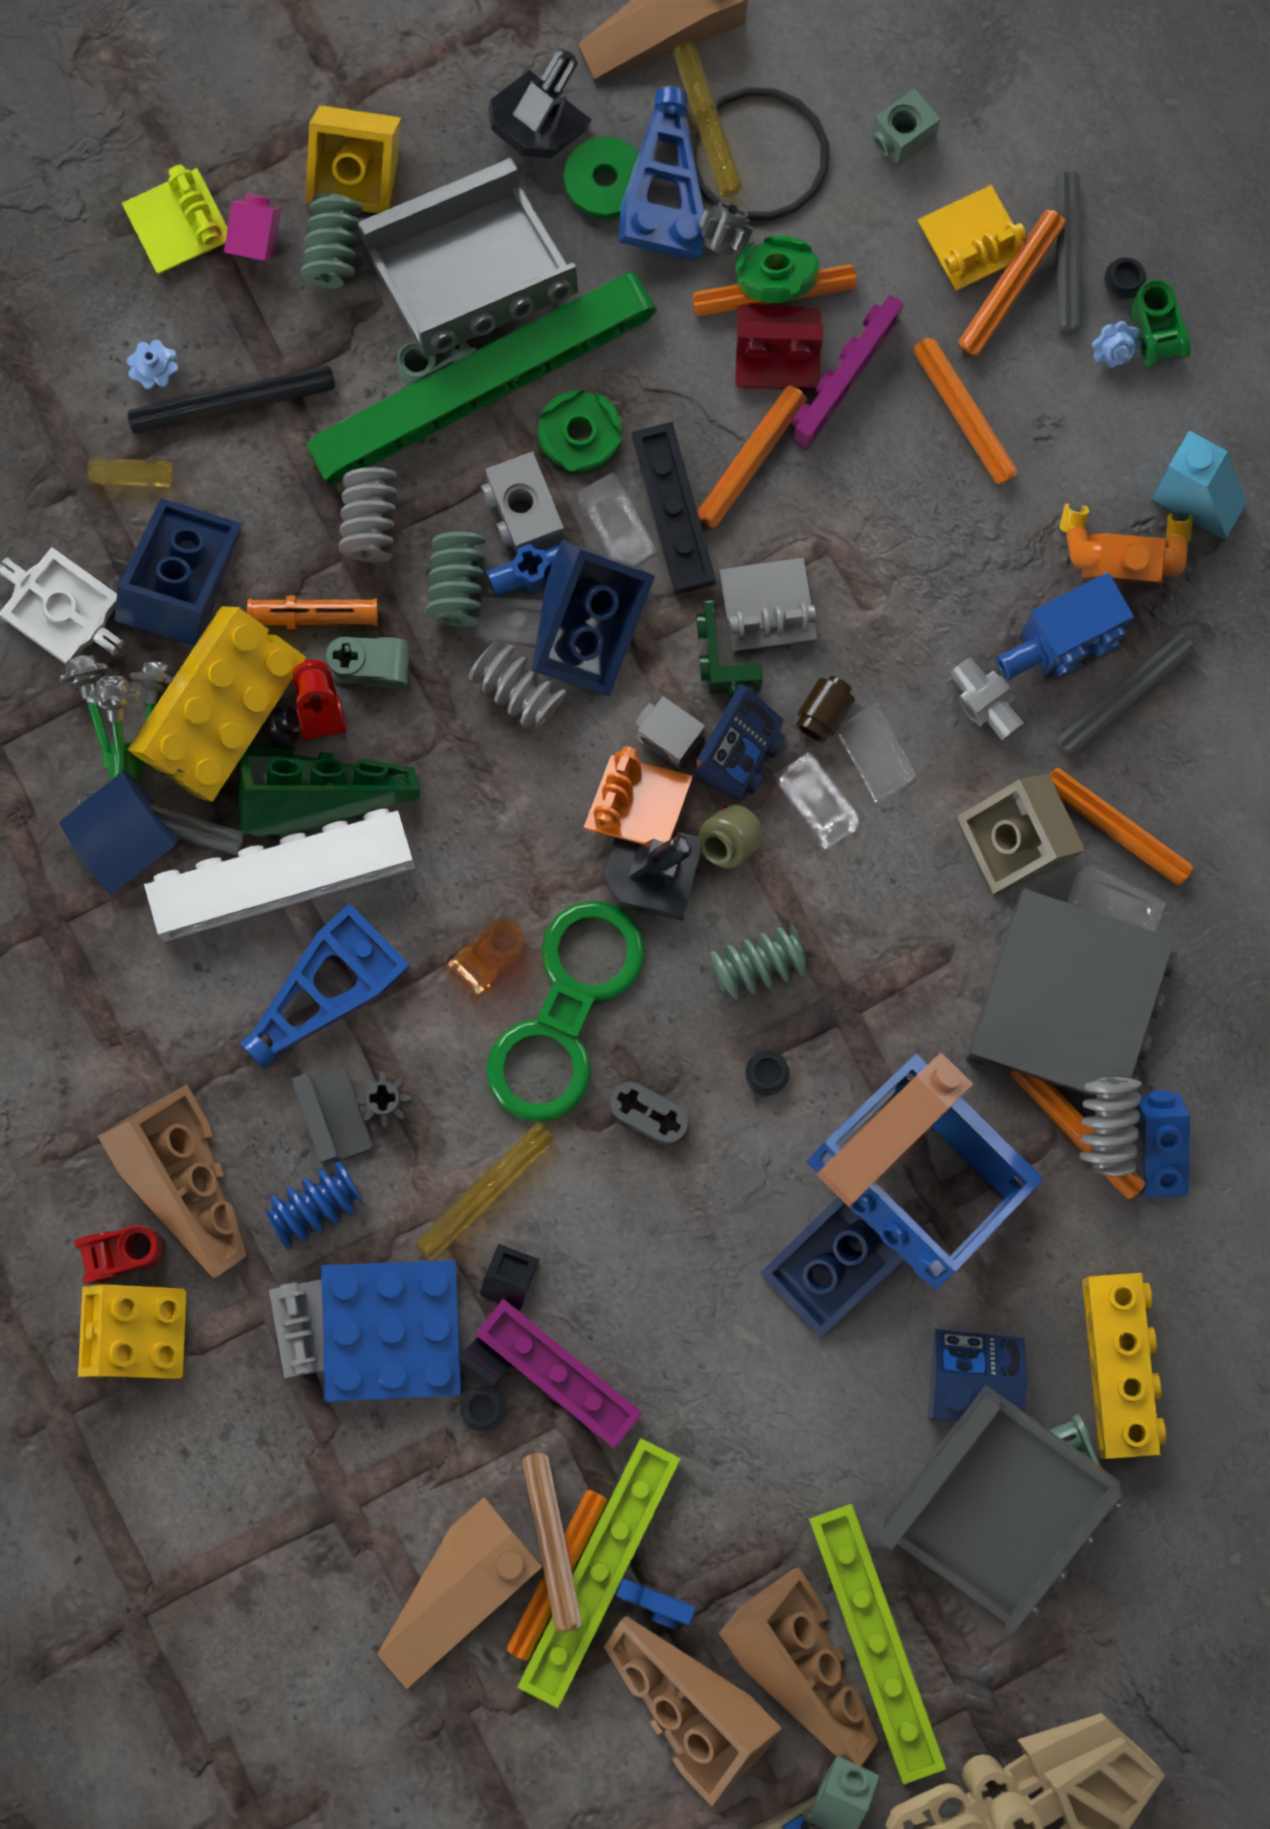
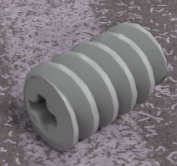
[339,467,397,563]
[469,640,567,730]
[1080,1077,1142,1176]

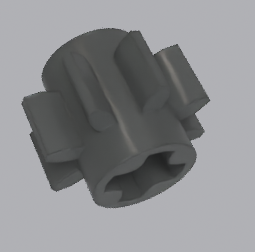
[699,201,754,255]
[356,1072,412,1129]

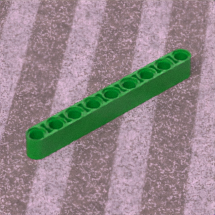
[306,272,657,484]

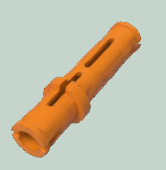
[247,596,378,630]

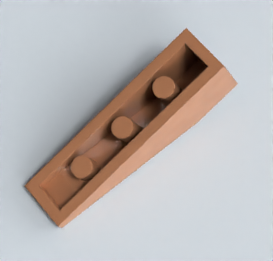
[816,1053,973,1207]

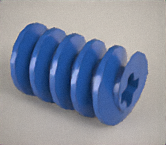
[265,1160,366,1250]

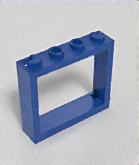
[806,1053,1044,1291]

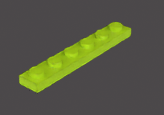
[518,1438,681,1708]
[808,1504,946,1785]

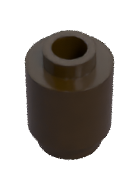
[795,675,855,743]

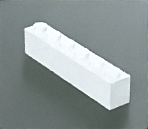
[144,808,415,942]

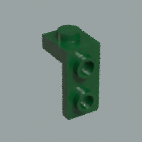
[696,600,763,698]

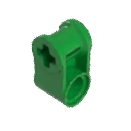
[1131,279,1191,367]

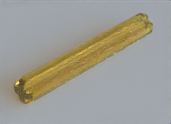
[673,41,742,197]
[416,1123,554,1260]

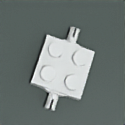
[0,547,124,664]

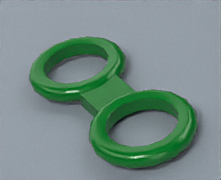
[486,900,645,1123]

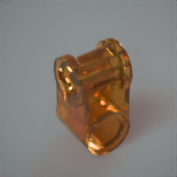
[444,919,526,1001]

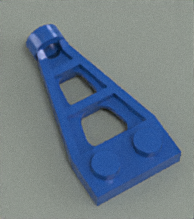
[619,87,704,261]
[240,903,410,1069]

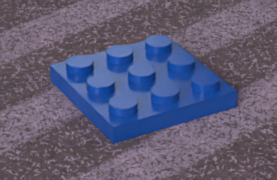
[320,1260,461,1402]

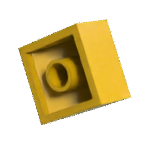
[305,105,401,214]

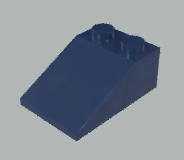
[115,498,242,646]
[531,539,655,697]
[760,1197,904,1338]

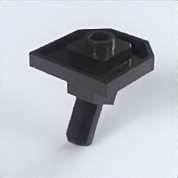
[488,49,592,158]
[604,831,702,921]

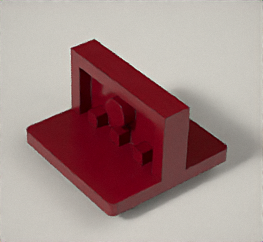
[735,305,823,390]

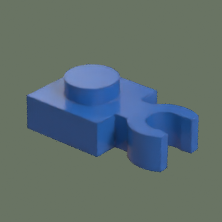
[616,1578,696,1630]

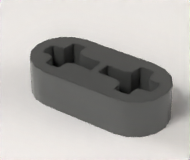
[610,1082,688,1145]

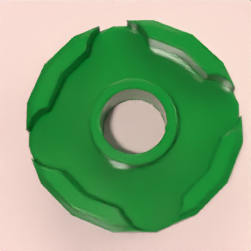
[563,136,638,220]
[735,235,819,303]
[538,390,622,474]

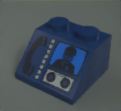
[695,684,786,803]
[927,1329,1027,1422]

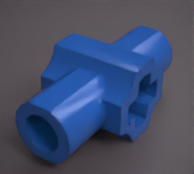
[486,544,560,598]

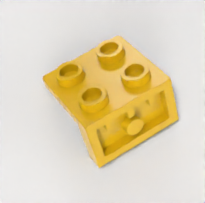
[78,1284,186,1379]

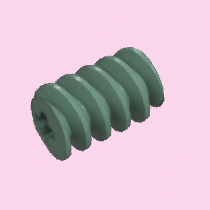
[300,193,363,290]
[426,531,486,627]
[709,922,806,1001]

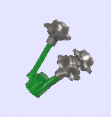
[59,655,175,779]

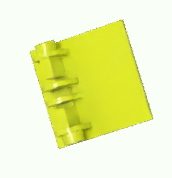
[122,165,228,275]

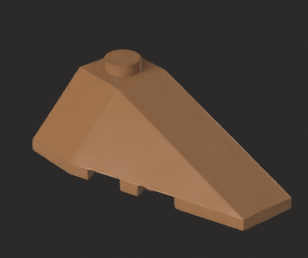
[578,0,748,83]
[98,1084,247,1278]
[377,1497,543,1689]
[719,1567,878,1767]
[604,1616,782,1807]

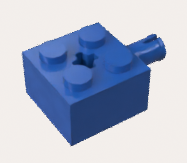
[996,572,1134,681]

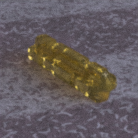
[87,458,172,486]

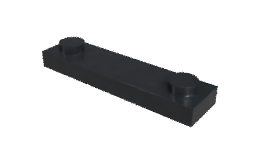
[631,421,716,595]

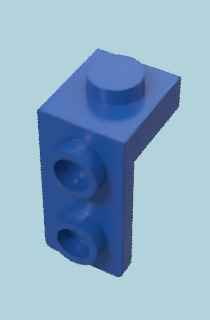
[1135,1090,1190,1198]

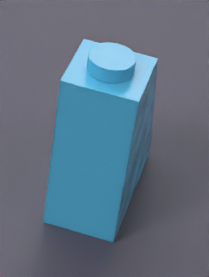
[1151,430,1247,540]

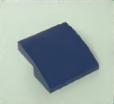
[59,769,178,896]

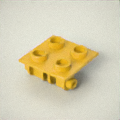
[917,185,1027,291]

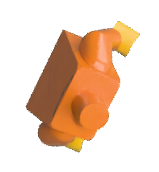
[1059,504,1193,585]

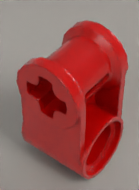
[292,659,347,741]
[74,1226,165,1285]

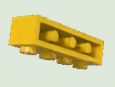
[1082,1273,1166,1459]

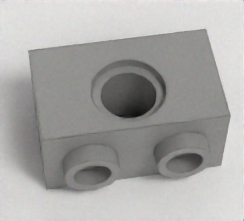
[481,451,564,555]

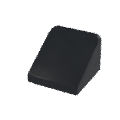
[480,1244,540,1310]
[459,1337,513,1387]

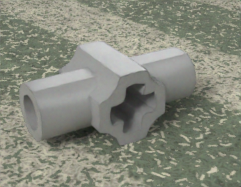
[949,657,1025,741]

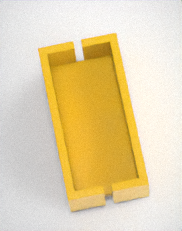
[127,606,306,802]

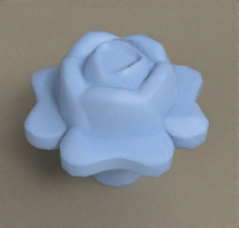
[1092,321,1142,368]
[127,340,178,390]

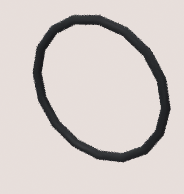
[690,87,829,221]

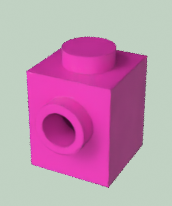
[224,193,281,261]

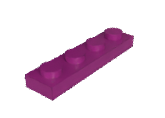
[792,294,904,451]
[475,1299,642,1448]

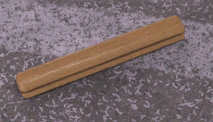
[522,1453,582,1633]

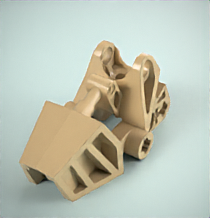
[885,1713,1165,1829]

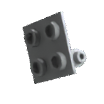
[719,557,817,652]
[269,1279,324,1378]

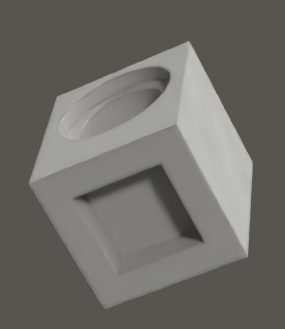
[635,696,705,769]

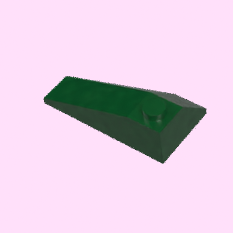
[237,744,420,837]

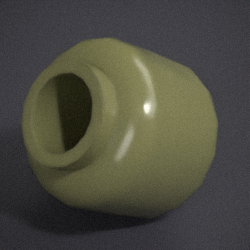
[698,804,763,868]

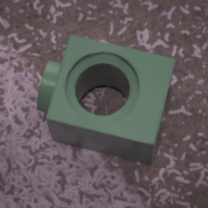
[872,88,941,165]
[807,1756,879,1829]

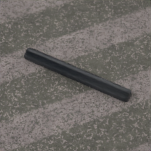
[127,365,335,434]

